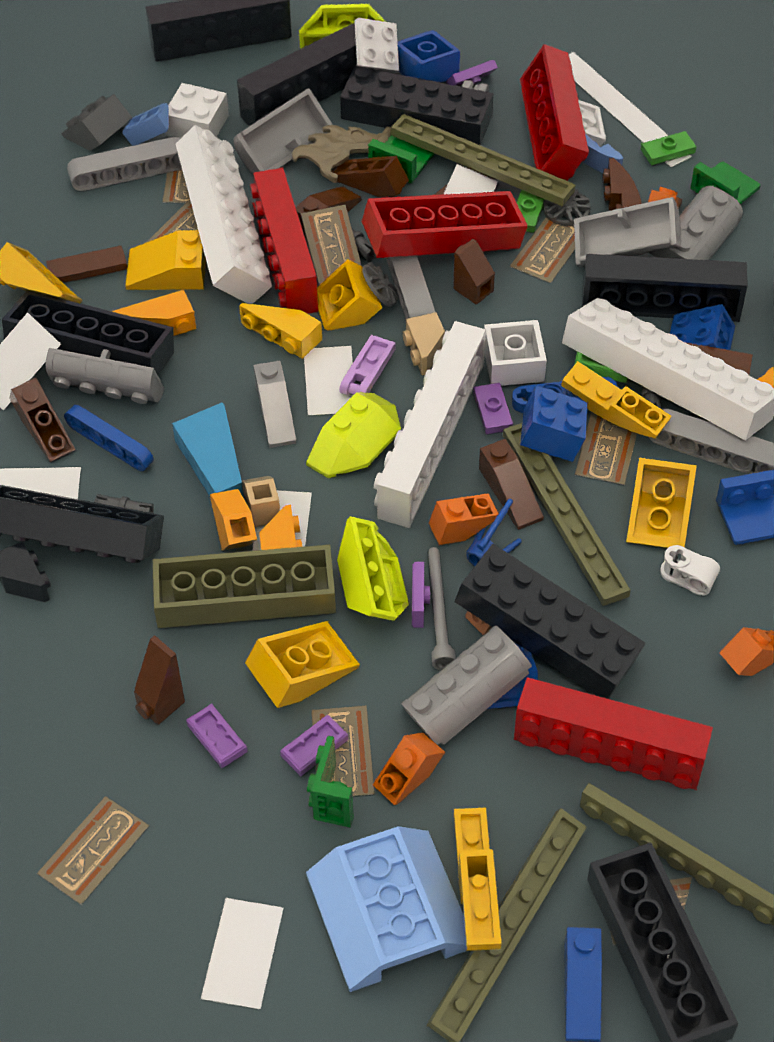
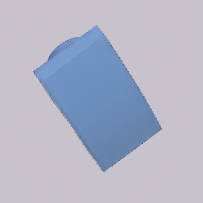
[583,134,623,173]

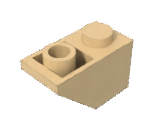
[402,312,445,375]
[242,476,280,527]

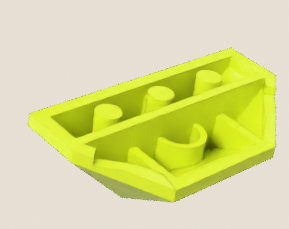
[299,4,386,49]
[306,392,401,479]
[337,516,409,621]

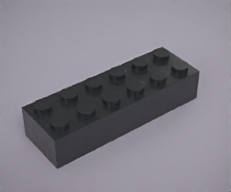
[145,0,292,62]
[237,23,371,126]
[340,66,493,145]
[582,254,748,322]
[2,290,174,375]
[0,485,164,563]
[454,544,646,699]
[587,843,738,1042]

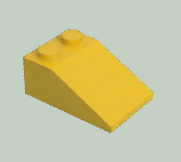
[126,230,206,290]
[0,242,82,303]
[626,458,697,548]
[245,621,360,708]

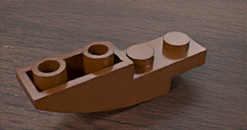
[603,158,642,211]

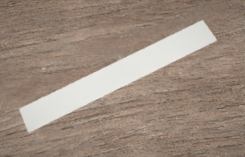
[569,52,692,167]

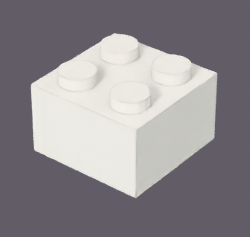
[166,83,229,138]
[484,320,547,386]

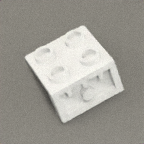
[355,18,399,73]

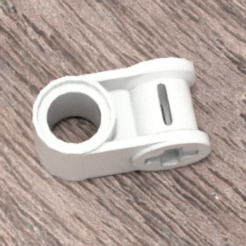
[660,545,720,596]

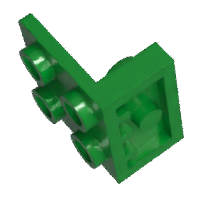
[368,135,434,183]
[690,161,760,205]
[307,736,354,828]

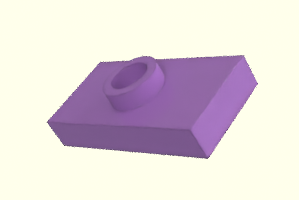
[446,60,498,86]
[473,383,513,434]
[412,562,430,628]
[186,704,248,768]
[280,714,348,777]

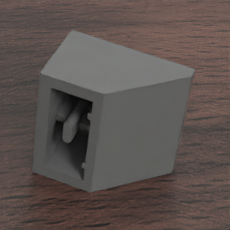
[61,94,132,151]

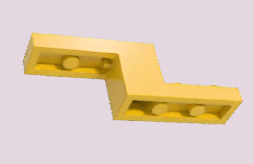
[454,807,501,951]

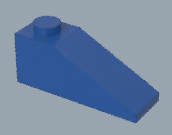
[564,927,602,1042]

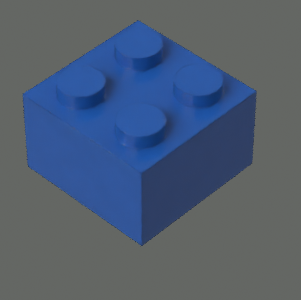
[397,30,460,83]
[520,385,588,462]

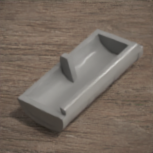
[234,88,333,174]
[649,186,743,260]
[574,197,681,268]
[46,348,165,404]
[400,625,532,745]

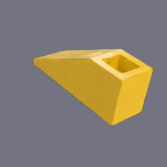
[239,303,322,359]

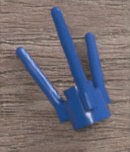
[466,499,522,566]

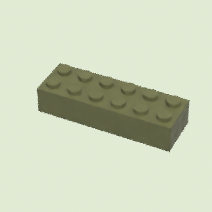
[153,544,336,628]

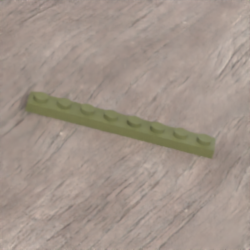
[391,114,575,207]
[503,423,631,606]
[580,783,774,926]
[427,808,587,1042]

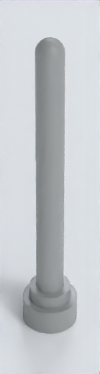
[428,547,456,670]

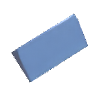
[122,103,169,146]

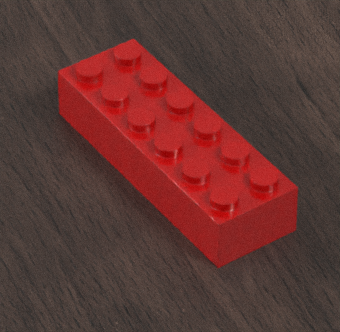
[520,44,589,181]
[250,167,318,314]
[362,191,528,258]
[514,677,713,790]

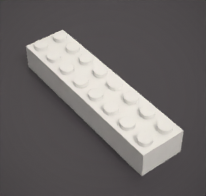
[176,125,272,304]
[562,298,774,441]
[374,321,486,528]

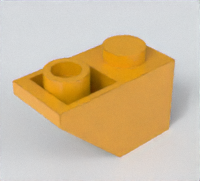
[210,489,257,551]
[259,505,302,550]

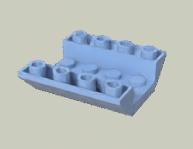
[306,826,467,992]

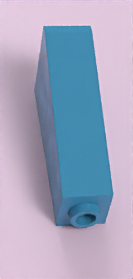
[172,403,244,498]

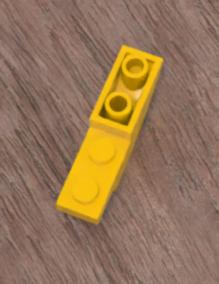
[561,361,672,438]

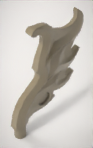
[292,125,391,183]

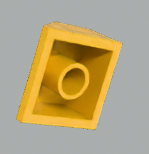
[317,259,382,331]

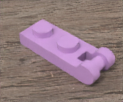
[339,335,395,395]

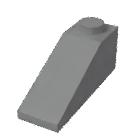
[253,361,297,448]

